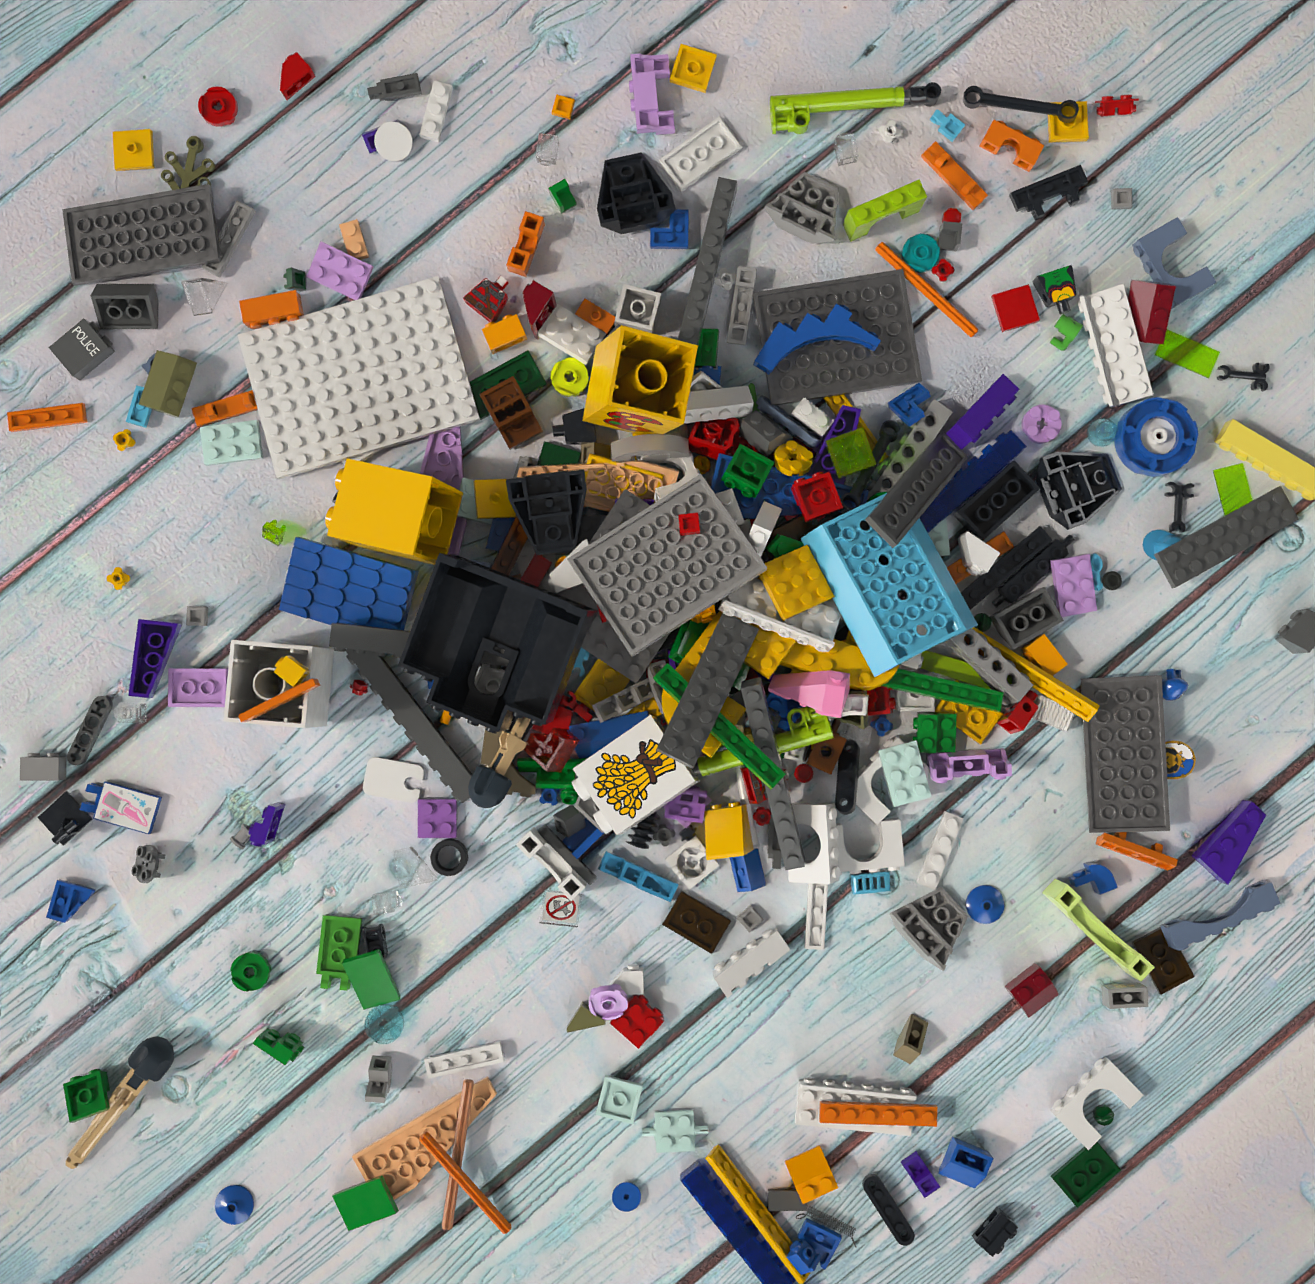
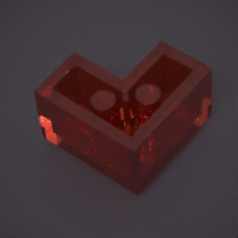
[524,728,580,772]

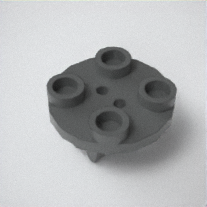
[132,845,166,883]

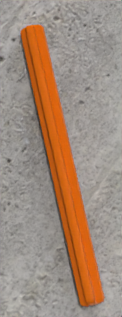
[875,242,978,337]
[420,1131,511,1234]

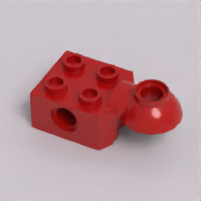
[688,418,763,460]

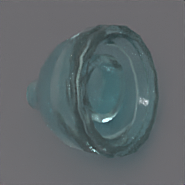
[1087,418,1117,447]

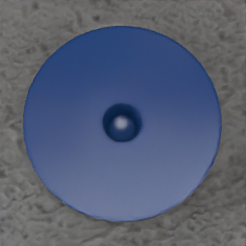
[612,1182,641,1212]

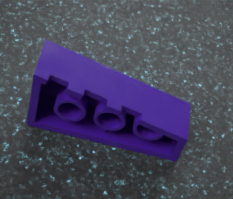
[946,374,1020,450]
[807,405,861,485]
[128,619,182,698]
[1191,800,1266,885]

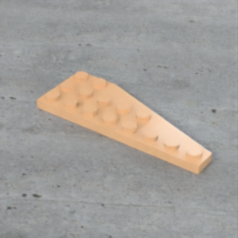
[517,460,679,512]
[352,1076,497,1200]

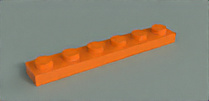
[819,1101,938,1127]

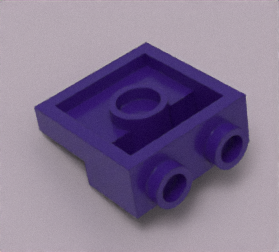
[248,802,286,847]

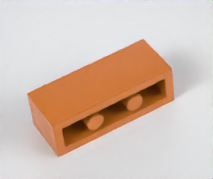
[239,290,304,329]

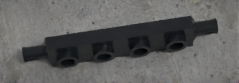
[992,534,1075,608]

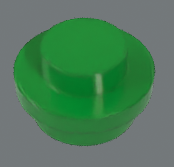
[560,788,579,805]

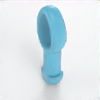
[1090,553,1103,591]

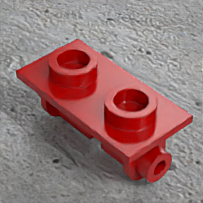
[1095,95,1139,117]

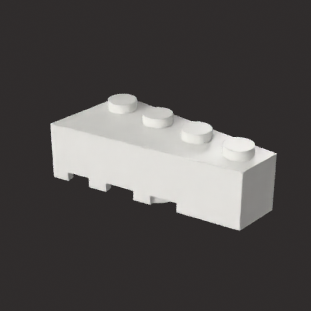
[713,928,790,998]

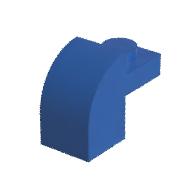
[1068,862,1118,895]

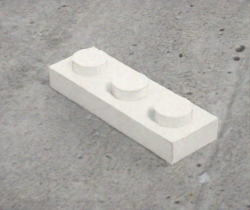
[419,81,453,142]

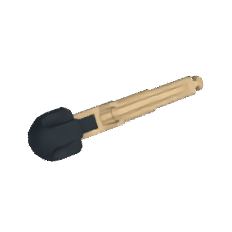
[468,717,531,808]
[65,1036,174,1169]

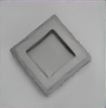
[1111,188,1132,209]
[186,606,208,626]
[736,904,764,933]

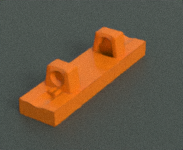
[921,141,988,210]
[192,390,258,427]
[1096,832,1178,871]

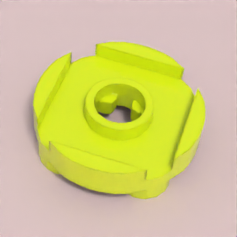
[551,358,589,397]

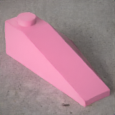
[768,670,850,718]

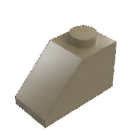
[893,1014,928,1064]

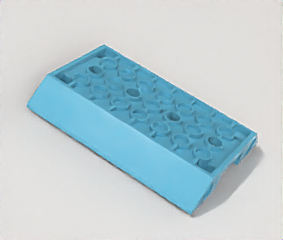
[801,493,978,677]

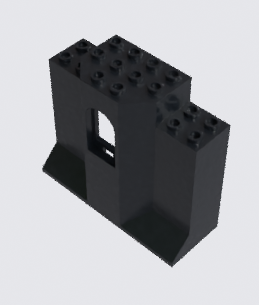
[398,553,598,734]

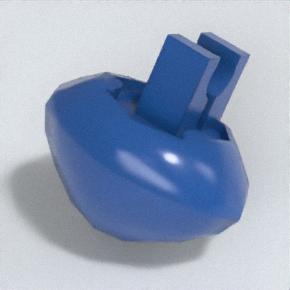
[1162,669,1189,701]

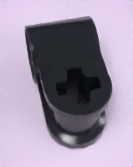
[362,924,388,959]

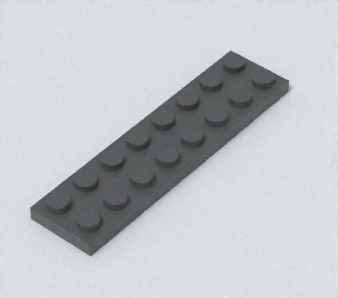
[865,430,969,548]
[1154,486,1299,589]
[656,613,759,769]

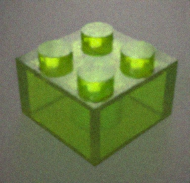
[825,427,876,479]

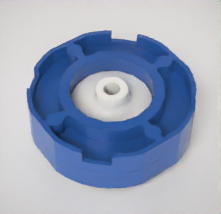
[1114,397,1198,477]

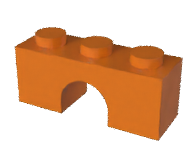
[979,120,1044,172]
[506,211,545,277]

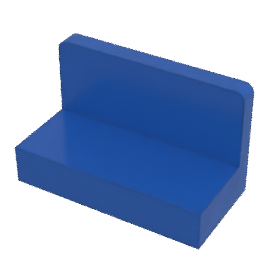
[563,818,603,859]
[730,848,766,892]

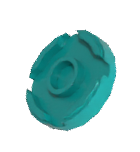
[902,233,940,273]

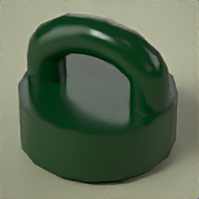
[974,613,992,632]
[1093,1104,1114,1126]

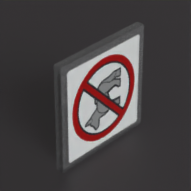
[539,890,582,927]

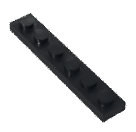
[960,526,1052,610]

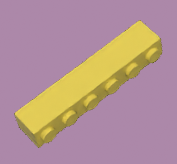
[1214,419,1315,500]

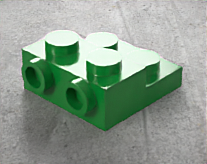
[721,444,774,498]
[913,712,957,753]
[253,1028,305,1065]
[63,1069,110,1123]

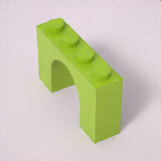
[843,179,927,242]

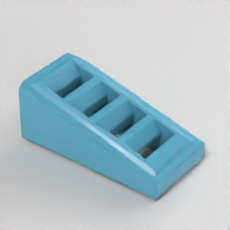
[850,871,891,895]

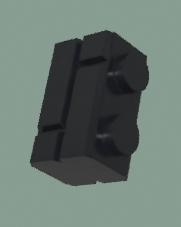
[972,1207,1018,1257]

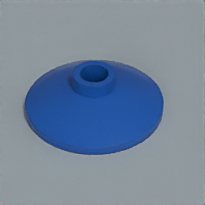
[966,885,1004,924]
[215,1185,254,1225]

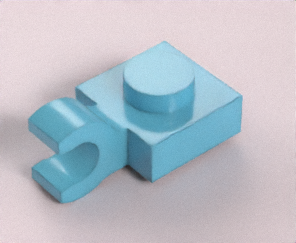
[930,110,965,142]
[572,647,590,677]

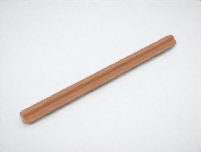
[442,1079,474,1230]

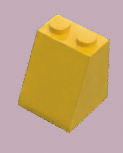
[704,801,754,860]

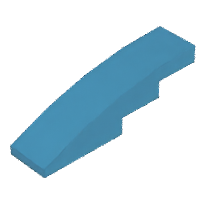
[598,851,678,902]

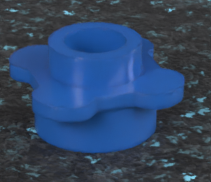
[870,714,893,737]
[539,788,560,806]

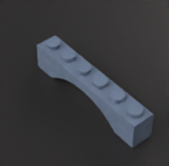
[1160,880,1281,951]

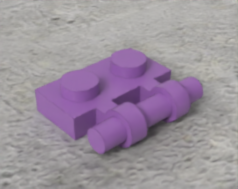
[664,786,707,823]

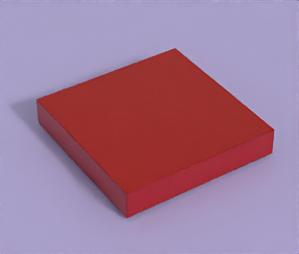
[991,284,1040,332]

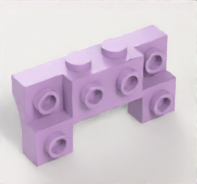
[629,54,675,135]
[926,748,1012,783]

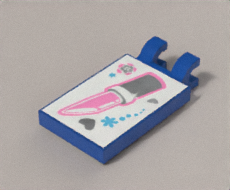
[80,781,162,834]

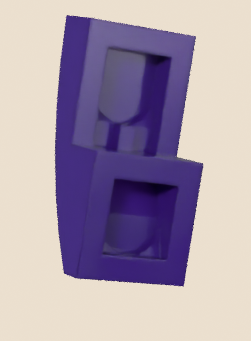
[901,1151,940,1198]

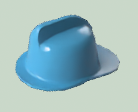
[1142,530,1181,561]

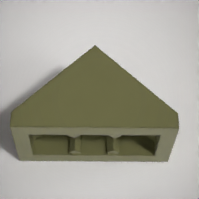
[567,1002,606,1033]

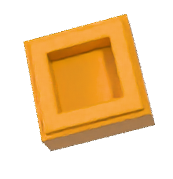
[552,94,575,120]

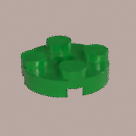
[230,951,271,992]

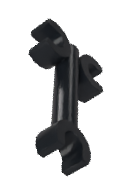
[1217,363,1270,392]
[1164,482,1194,533]

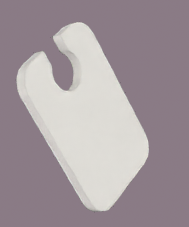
[363,757,424,803]

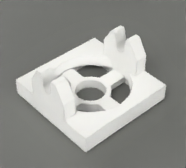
[665,836,719,890]

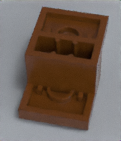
[479,376,543,450]

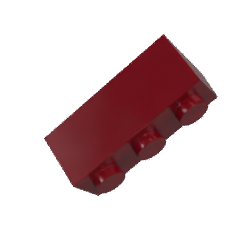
[1128,279,1176,344]
[523,280,557,340]

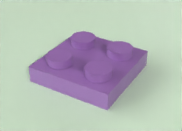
[418,799,457,838]

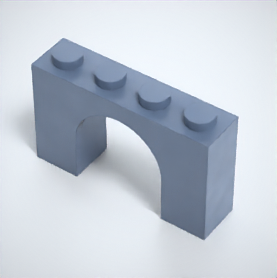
[1132,217,1217,310]

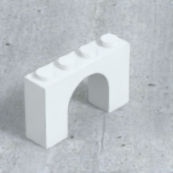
[636,431,700,503]
[747,501,782,558]
[856,737,930,825]
[788,803,840,884]
[836,818,905,875]
[516,827,587,901]
[1050,1057,1144,1150]

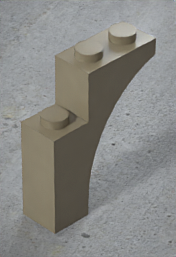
[480,727,537,797]

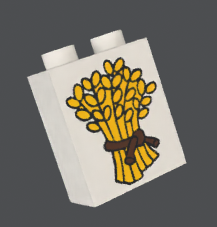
[571,715,699,835]

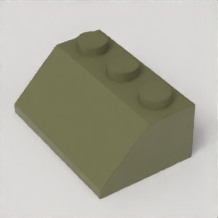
[139,350,197,418]

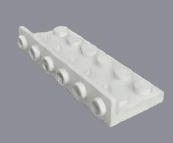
[1078,284,1154,408]
[718,578,841,652]
[795,1078,917,1136]

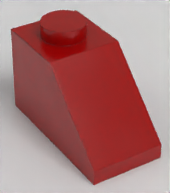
[280,52,316,100]

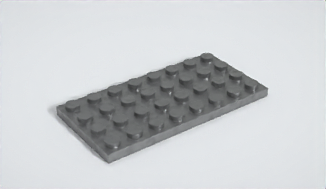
[62,184,221,286]
[1081,675,1170,833]

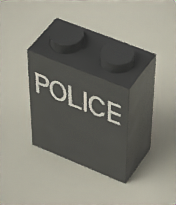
[48,318,115,380]

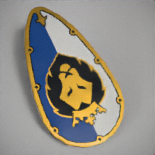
[1165,741,1196,779]

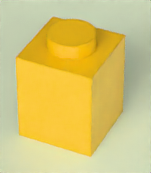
[274,655,310,687]

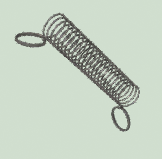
[796,1206,856,1248]

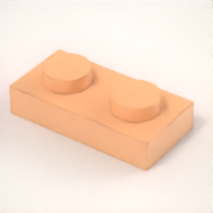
[339,219,369,260]

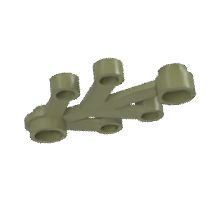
[161,136,215,190]

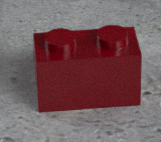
[1004,963,1059,1018]

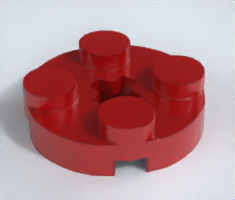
[198,86,238,127]

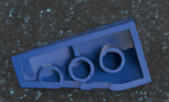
[569,711,649,759]

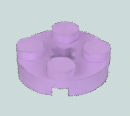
[1022,405,1062,444]
[589,984,628,1020]

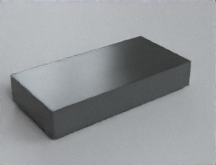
[768,1189,807,1211]

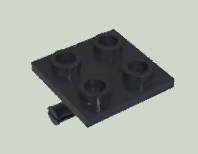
[37,791,93,846]

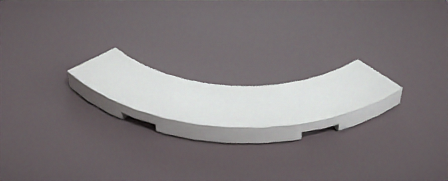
[784,694,869,761]

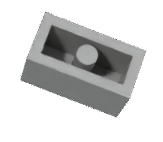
[20,753,66,781]
[1101,983,1148,1009]

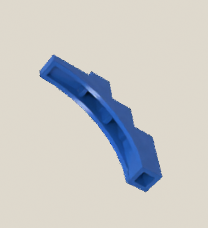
[753,304,881,375]

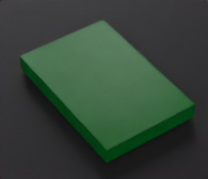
[342,949,401,1010]
[332,1175,399,1231]

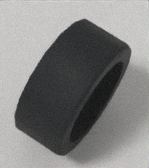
[430,838,469,876]

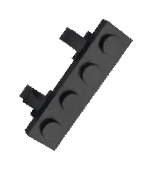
[1009,165,1088,221]

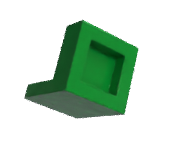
[549,179,577,214]

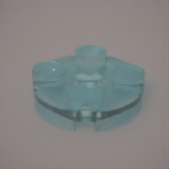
[364,1004,404,1044]

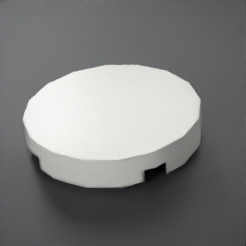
[374,121,413,161]

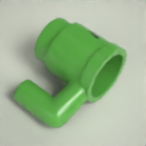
[1050,314,1083,351]

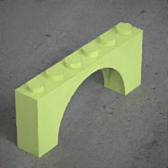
[1042,879,1155,981]

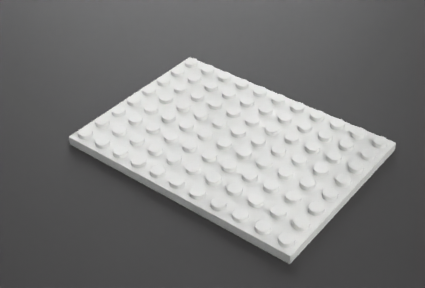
[238,276,480,479]

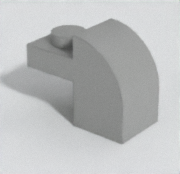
[365,1055,392,1103]

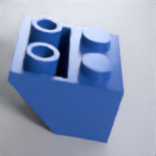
[938,1136,994,1189]

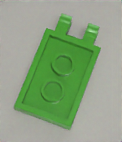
[316,915,363,991]

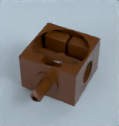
[802,719,847,775]

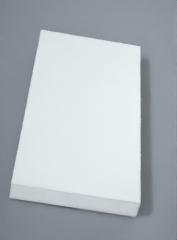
[659,116,742,192]

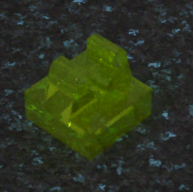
[262,520,286,546]

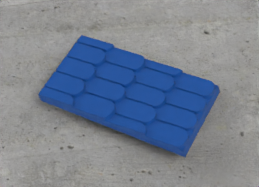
[279,537,419,630]

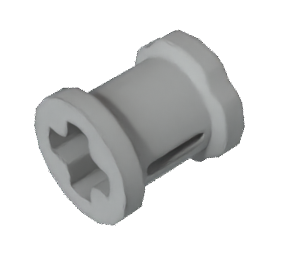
[230,824,251,850]

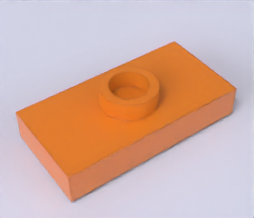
[575,298,615,335]

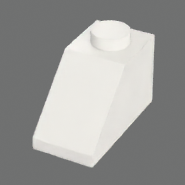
[608,964,644,995]

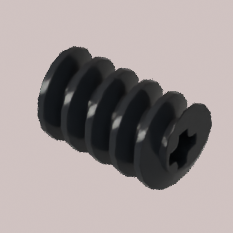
[626,811,661,849]

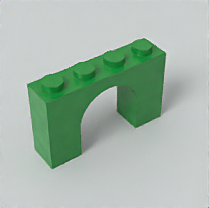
[668,620,750,694]

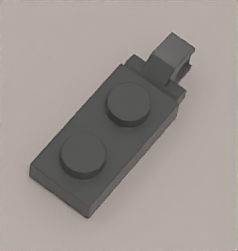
[367,73,422,101]
[767,815,783,869]

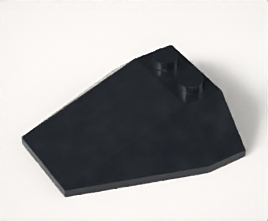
[597,152,676,234]
[1036,452,1122,530]
[506,469,587,555]

